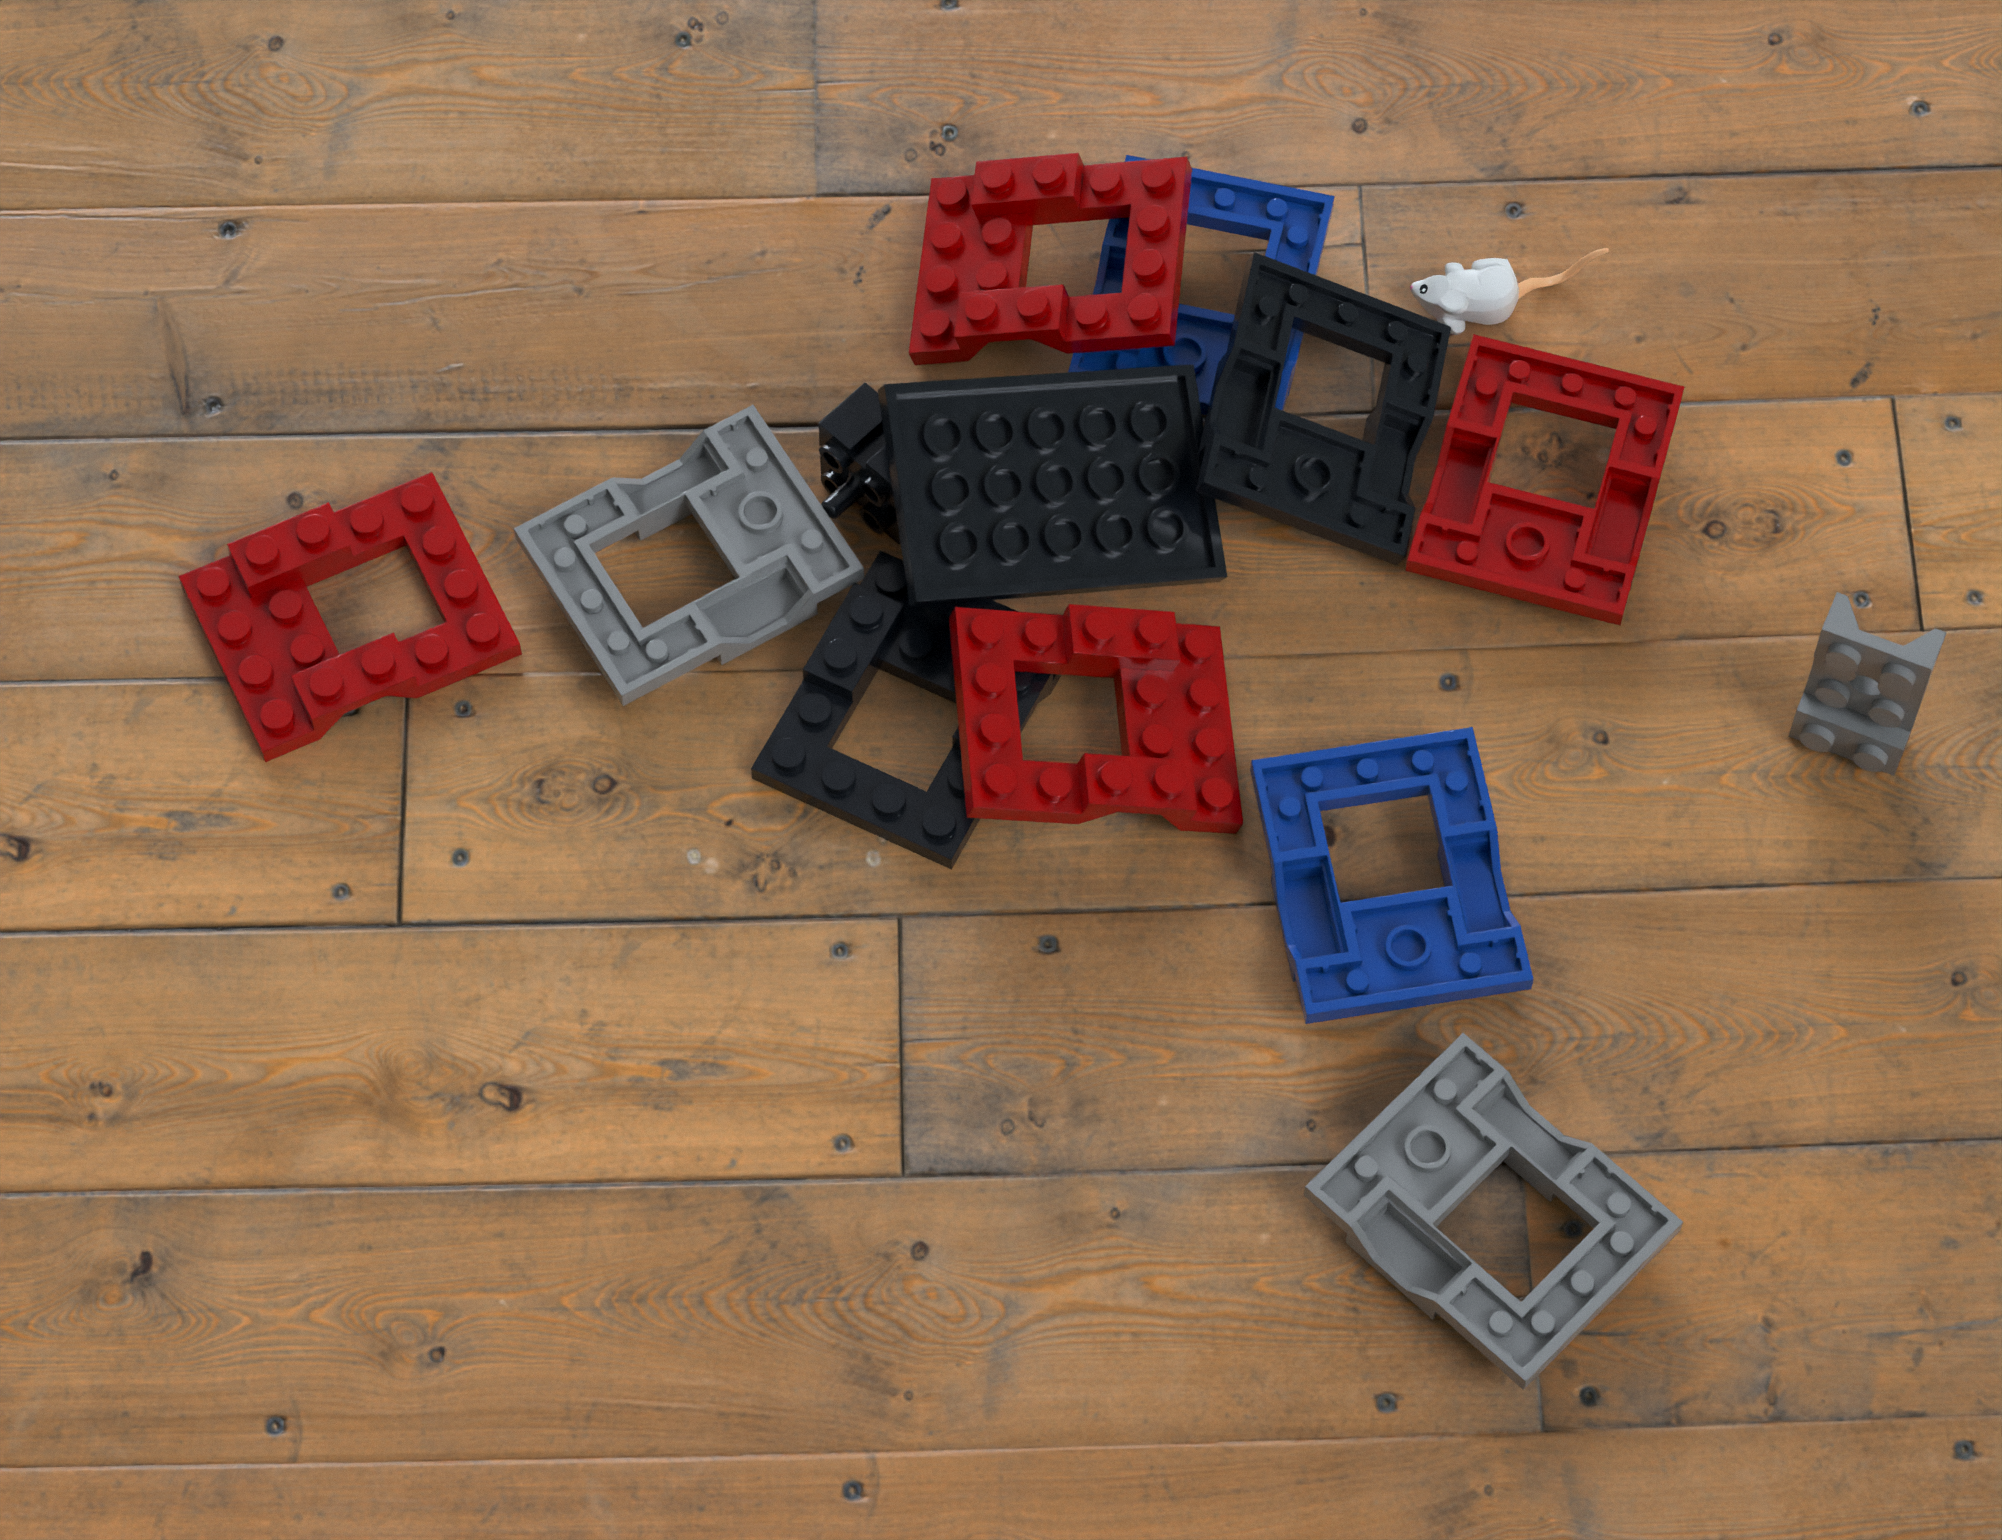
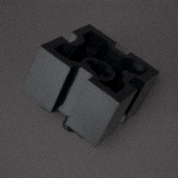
[818,382,900,544]

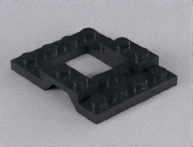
[1196,252,1451,565]
[751,550,1061,870]

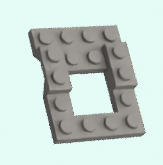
[514,405,864,706]
[1304,1033,1683,1390]

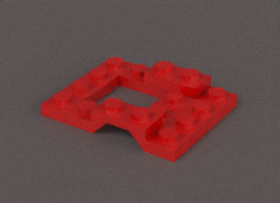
[909,153,1192,365]
[1405,334,1685,626]
[178,472,522,762]
[949,604,1243,834]

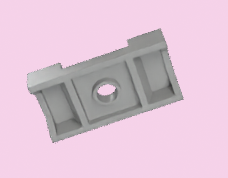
[1789,592,1947,776]

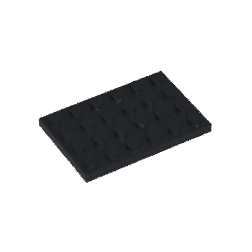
[878,364,1228,607]

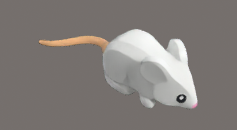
[1410,248,1609,335]

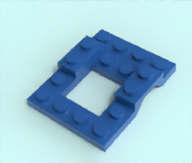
[1068,155,1335,415]
[1250,727,1534,1024]

